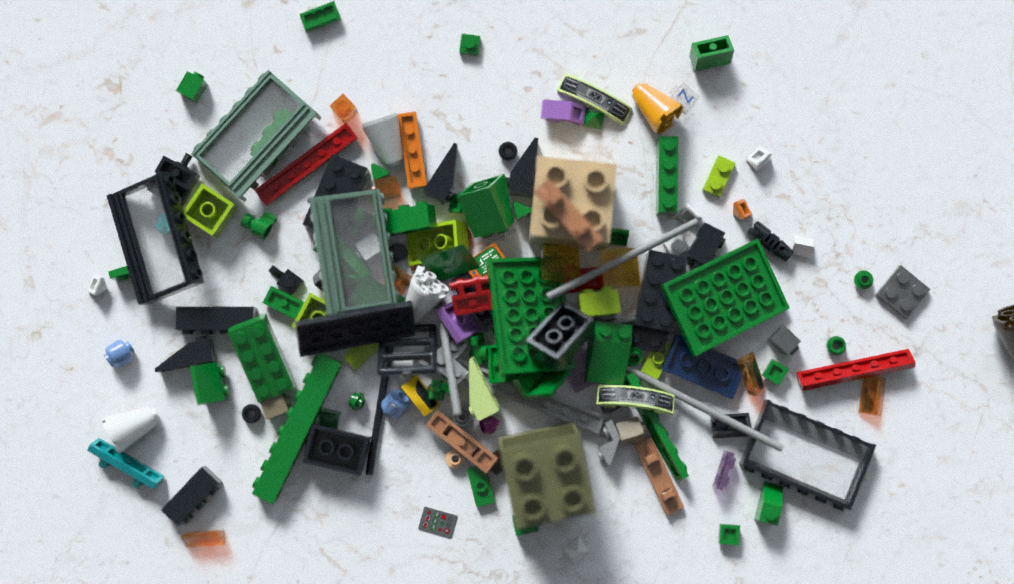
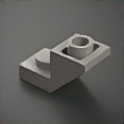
[597,419,620,465]

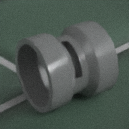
[453,407,472,426]

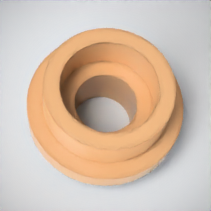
[446,449,465,468]

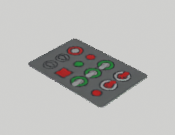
[418,507,457,538]

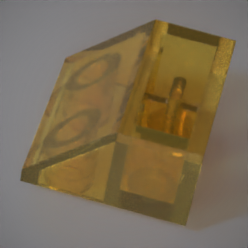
[599,247,640,288]

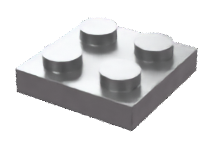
[875,265,930,319]

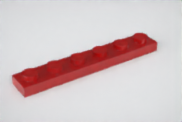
[254,123,358,206]
[796,349,916,391]

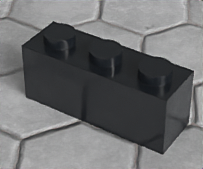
[161,466,222,526]

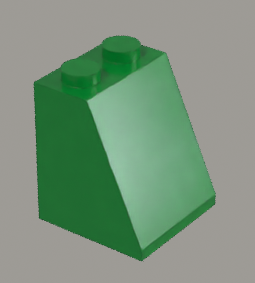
[457,174,514,238]

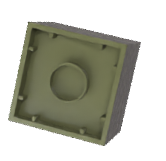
[498,421,596,529]

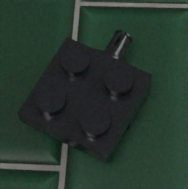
[147,153,200,208]

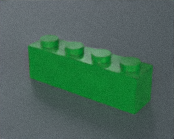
[656,136,678,216]

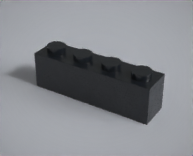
[176,307,257,334]

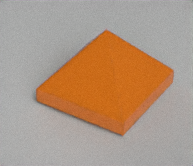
[733,199,752,220]

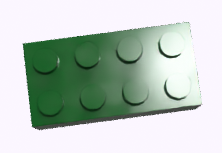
[227,313,296,403]

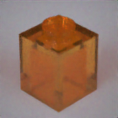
[329,93,358,124]
[372,175,402,200]

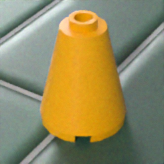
[632,83,684,134]

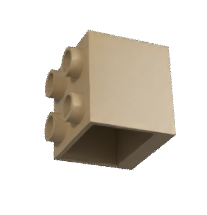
[528,156,617,251]

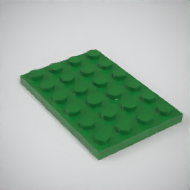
[660,239,790,357]
[486,256,575,375]

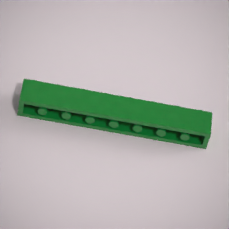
[252,353,343,504]

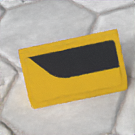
[401,375,440,417]

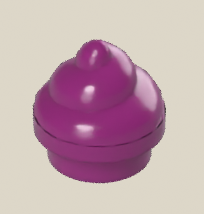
[479,416,500,434]

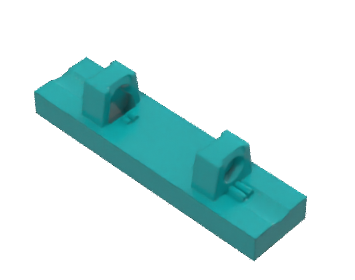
[87,438,165,490]

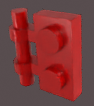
[449,275,492,316]

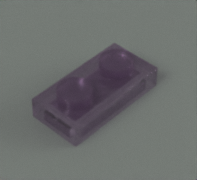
[712,450,736,491]

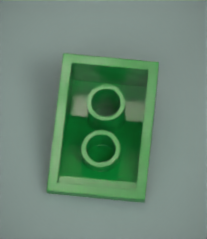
[585,321,632,386]

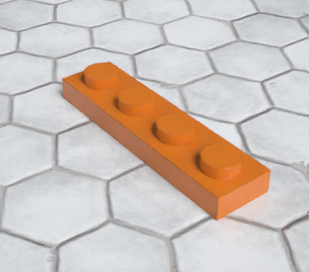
[397,111,427,190]

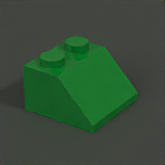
[190,362,230,405]

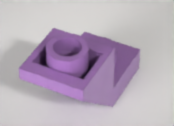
[541,100,586,126]

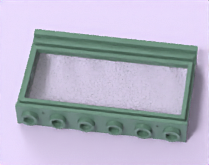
[191,70,321,202]
[307,189,399,315]

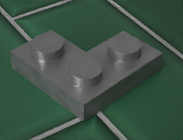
[427,337,469,387]

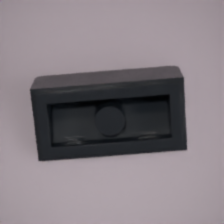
[710,413,751,439]

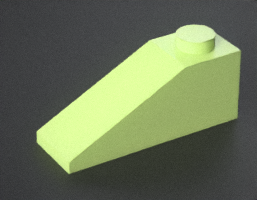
[469,356,501,421]

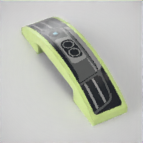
[557,74,632,125]
[596,385,675,415]

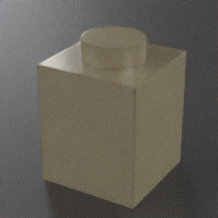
[260,393,292,420]
[616,416,647,447]

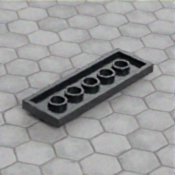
[295,300,415,357]

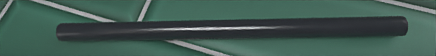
[366,347,394,475]

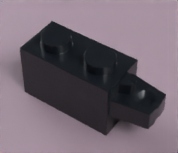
[686,222,726,271]

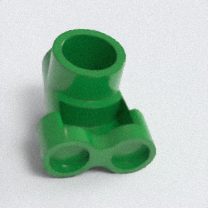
[468,333,488,365]
[427,380,450,401]

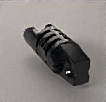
[748,221,794,262]

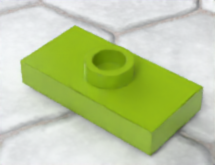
[640,341,671,380]

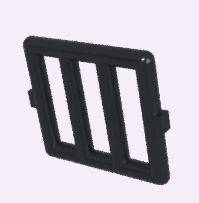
[377,324,437,378]

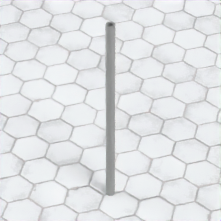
[546,218,699,301]
[626,364,784,452]

